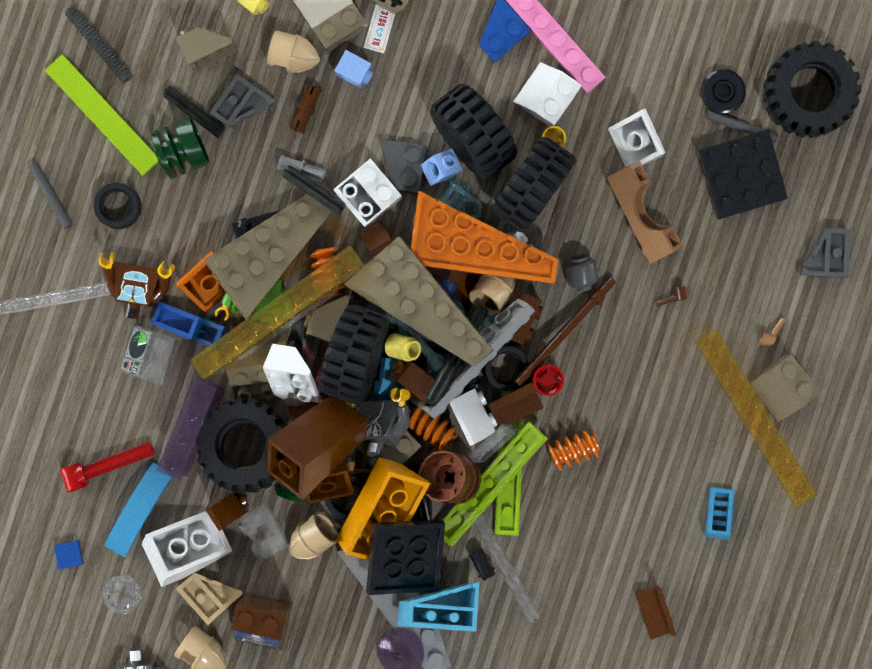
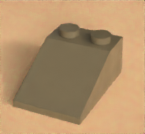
[293,0,367,54]

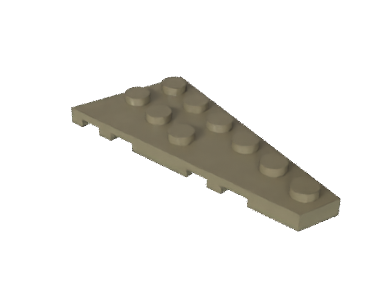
[204,183,333,321]
[343,237,494,366]

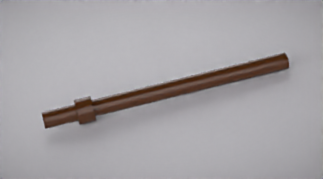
[513,276,616,387]

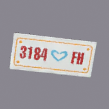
[363,5,395,53]

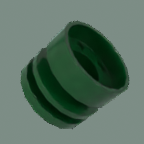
[151,117,210,179]

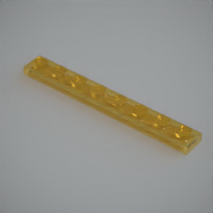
[190,245,366,381]
[695,329,817,508]

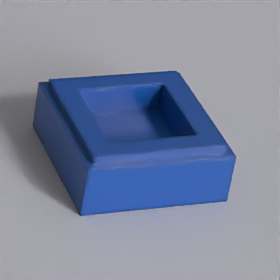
[54,540,84,569]

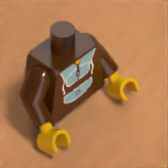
[98,252,175,320]

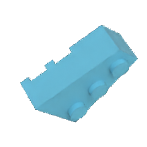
[397,582,479,632]

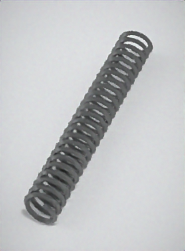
[65,5,134,83]

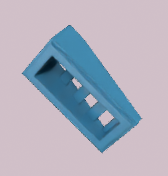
[704,487,735,540]

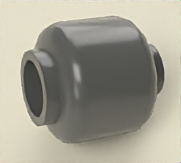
[565,254,599,292]

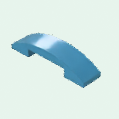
[104,462,174,558]

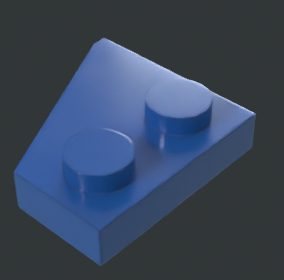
[479,0,531,63]

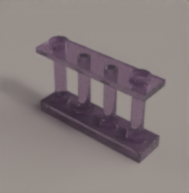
[156,378,224,480]

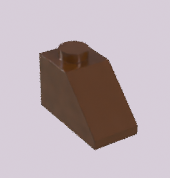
[359,220,393,257]
[386,360,435,405]
[206,492,249,531]

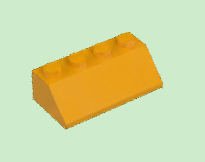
[336,457,430,560]

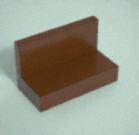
[488,382,544,430]
[635,585,676,639]

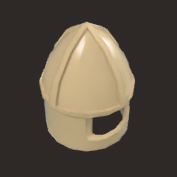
[267,30,320,73]
[469,274,515,316]
[289,512,338,559]
[174,626,226,669]

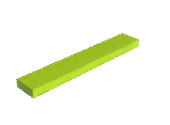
[45,54,159,176]
[494,390,524,536]
[442,422,548,547]

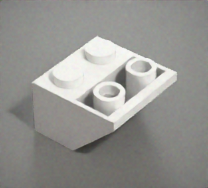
[333,158,402,227]
[263,344,321,403]

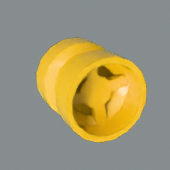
[541,126,566,147]

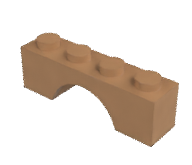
[607,161,683,264]

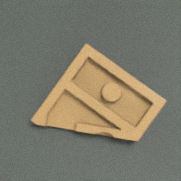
[176,573,243,625]

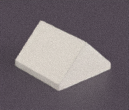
[608,108,665,167]

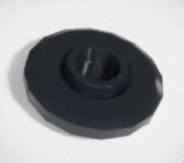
[701,69,746,114]

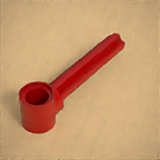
[59,442,155,493]

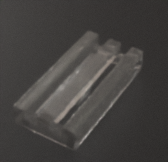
[469,424,517,463]

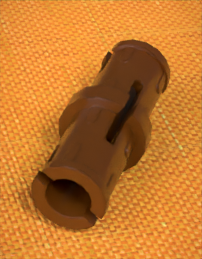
[289,84,322,134]

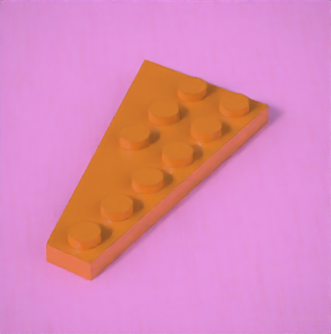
[411,191,558,284]

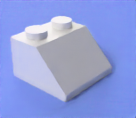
[513,62,582,127]
[449,388,497,446]

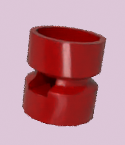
[531,365,565,396]

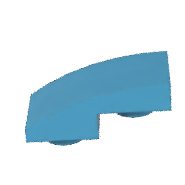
[373,357,400,401]

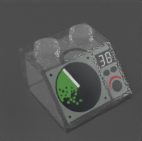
[119,325,180,385]

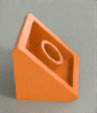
[175,251,225,313]

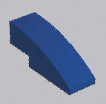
[151,302,231,352]

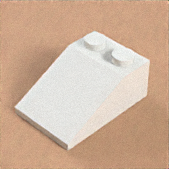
[142,511,232,587]

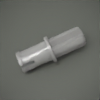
[277,155,326,183]

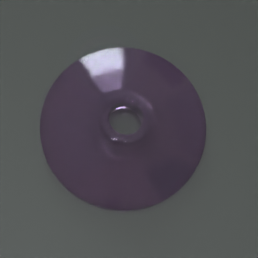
[377,628,424,669]

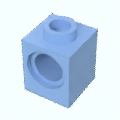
[334,50,374,89]
[421,148,462,186]

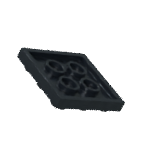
[698,129,788,219]
[366,520,445,595]

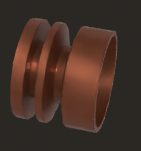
[418,450,481,504]

